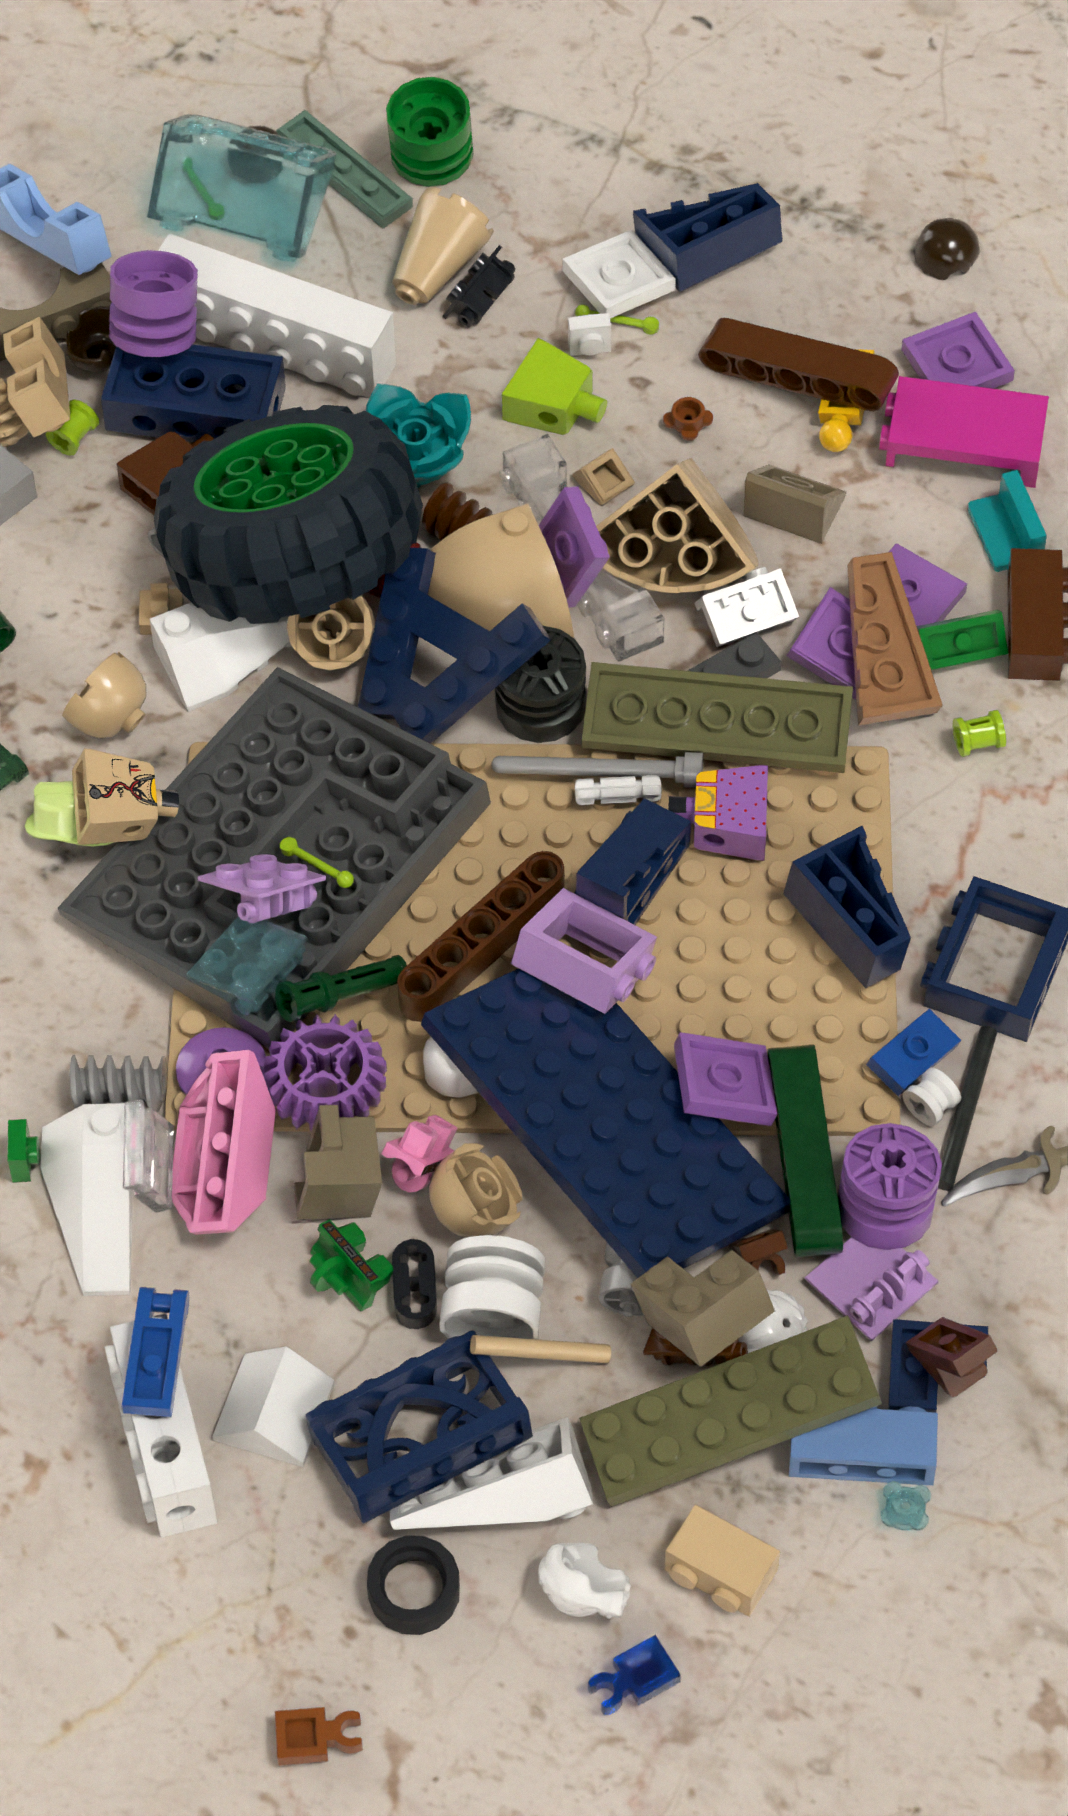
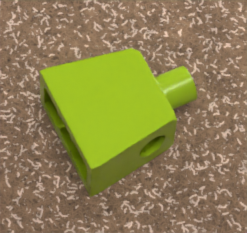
[502,338,607,435]

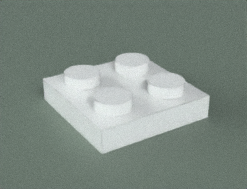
[562,230,676,318]

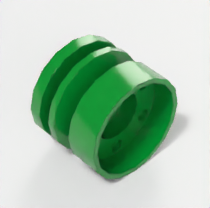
[386,77,474,187]

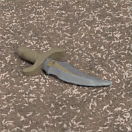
[942,1126,1068,1206]

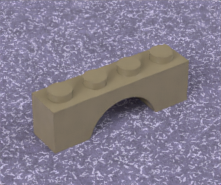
[0,262,112,362]

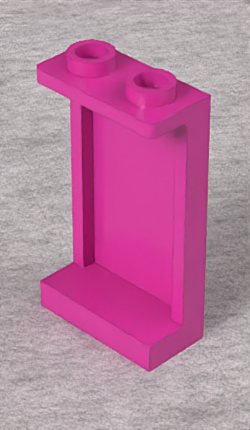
[879,376,1049,488]

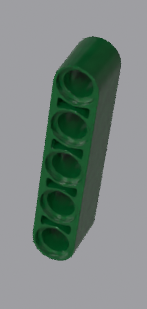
[767,1044,843,1258]

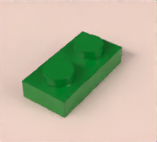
[917,610,1009,670]

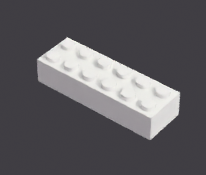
[158,233,396,398]

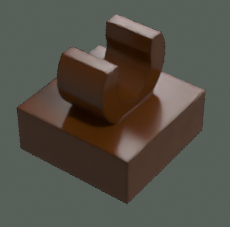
[729,1229,788,1275]

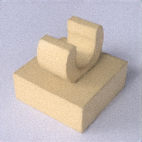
[139,583,184,635]

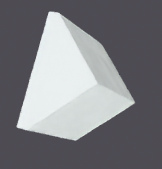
[212,1346,335,1467]

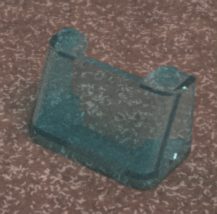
[147,114,336,262]

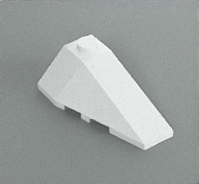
[150,603,292,712]
[41,1103,135,1296]

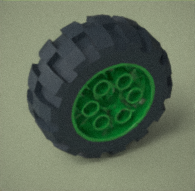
[154,405,423,624]

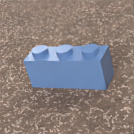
[789,1406,938,1486]

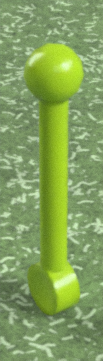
[575,304,659,335]
[280,837,354,888]

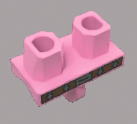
[382,1115,458,1192]

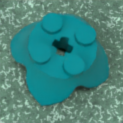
[366,383,471,488]

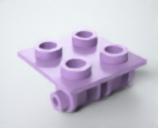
[198,854,326,923]
[805,1237,938,1341]

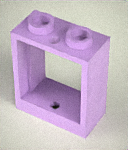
[511,888,657,1014]

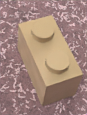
[665,1504,780,1617]

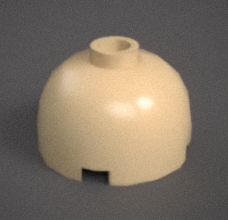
[287,595,375,670]
[62,651,146,739]
[429,1143,522,1238]

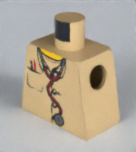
[72,748,179,845]

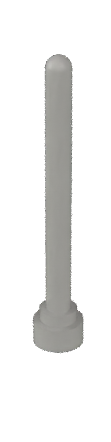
[491,752,703,788]

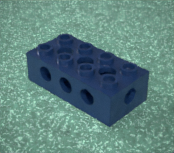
[101,344,286,443]

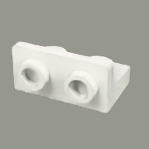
[694,567,799,647]

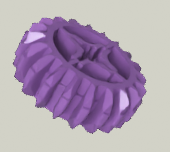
[263,1014,387,1131]

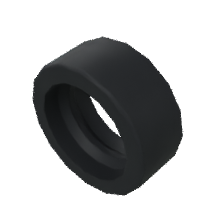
[367,1535,460,1635]

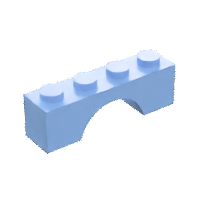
[0,163,112,275]

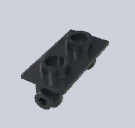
[442,245,516,327]

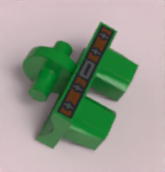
[309,1219,393,1312]

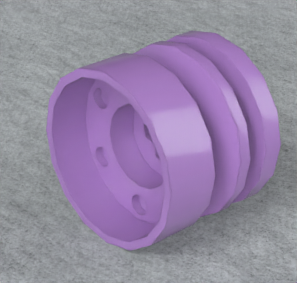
[109,250,198,357]
[837,1123,942,1250]

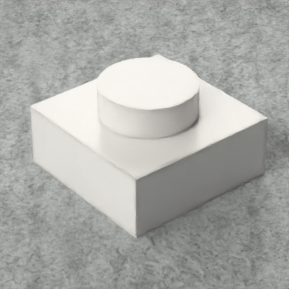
[568,313,611,356]

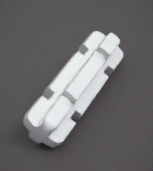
[575,775,662,805]

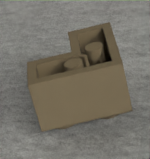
[630,1250,775,1367]

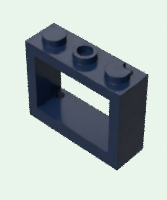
[920,876,1068,1042]

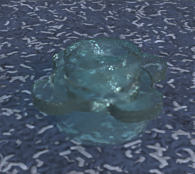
[880,1481,931,1531]

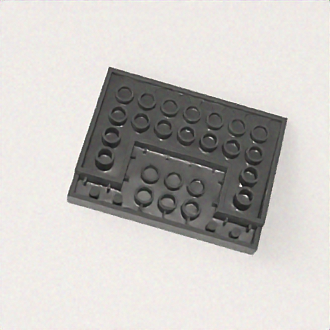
[58,667,491,1049]

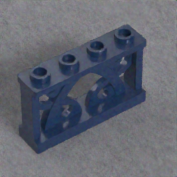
[305,1330,533,1524]

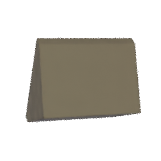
[743,464,846,544]

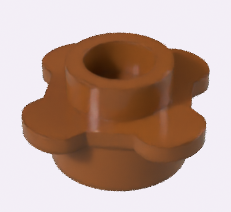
[663,397,713,440]

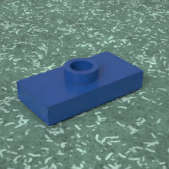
[866,1008,961,1097]

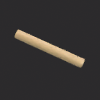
[470,1335,611,1363]

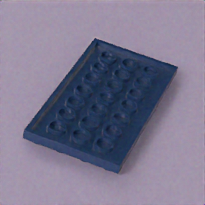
[421,968,790,1278]

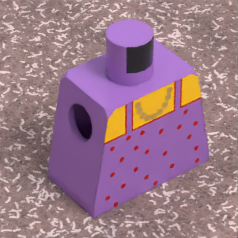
[668,765,768,861]

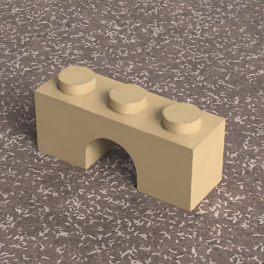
[3,316,71,437]

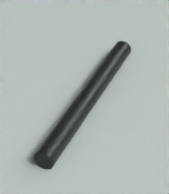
[938,1026,997,1191]

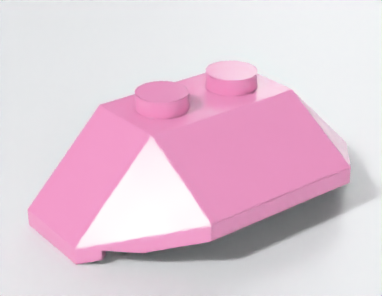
[169,1050,276,1235]

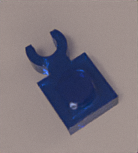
[588,1635,681,1715]

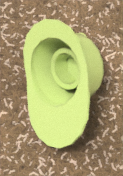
[24,781,113,847]

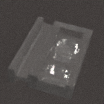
[123,1099,174,1213]

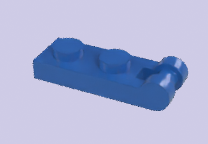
[122,1287,189,1417]

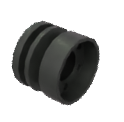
[495,626,586,743]

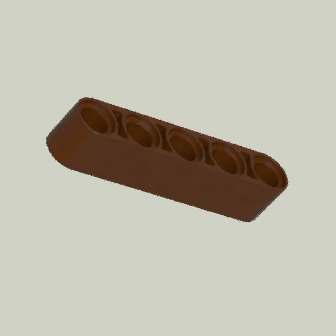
[698,318,899,412]
[397,851,565,1022]

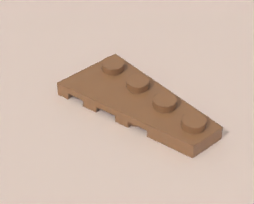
[847,552,943,726]

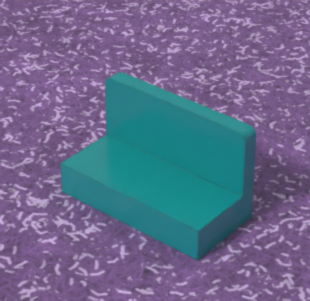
[968,470,1047,572]

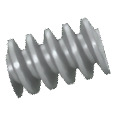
[69,1055,167,1114]

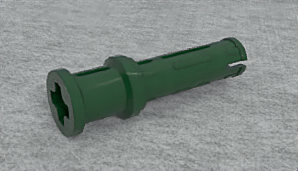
[275,955,407,1022]

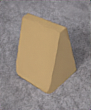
[572,448,635,505]

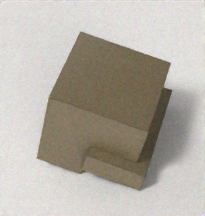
[294,1105,382,1219]

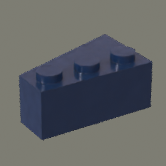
[633,183,783,292]
[574,798,691,925]
[783,825,911,988]

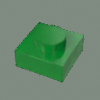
[7,1119,40,1183]

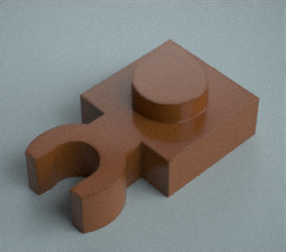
[275,1707,363,1765]

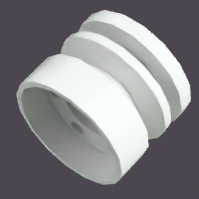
[440,1235,545,1339]

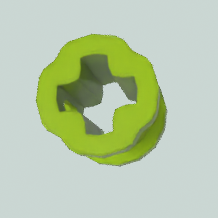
[45,399,99,456]
[952,710,1006,757]

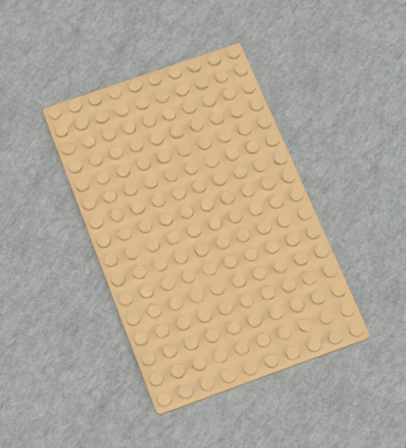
[165,742,901,1136]

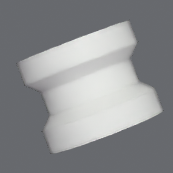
[902,1068,961,1126]

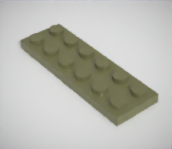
[582,662,853,773]
[579,1315,882,1507]

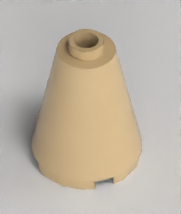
[392,187,494,305]

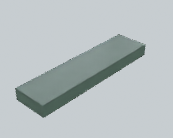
[275,110,413,229]

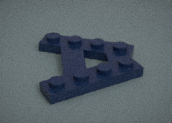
[358,548,551,744]

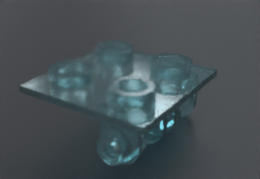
[186,916,308,1016]

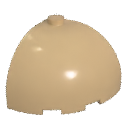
[596,457,758,593]
[428,504,574,638]

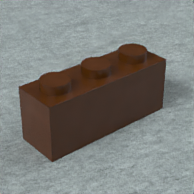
[1007,548,1068,681]

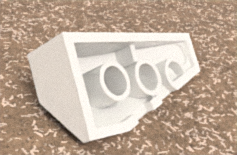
[390,1417,593,1530]

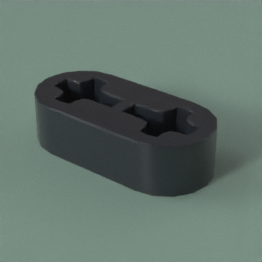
[392,1239,437,1329]

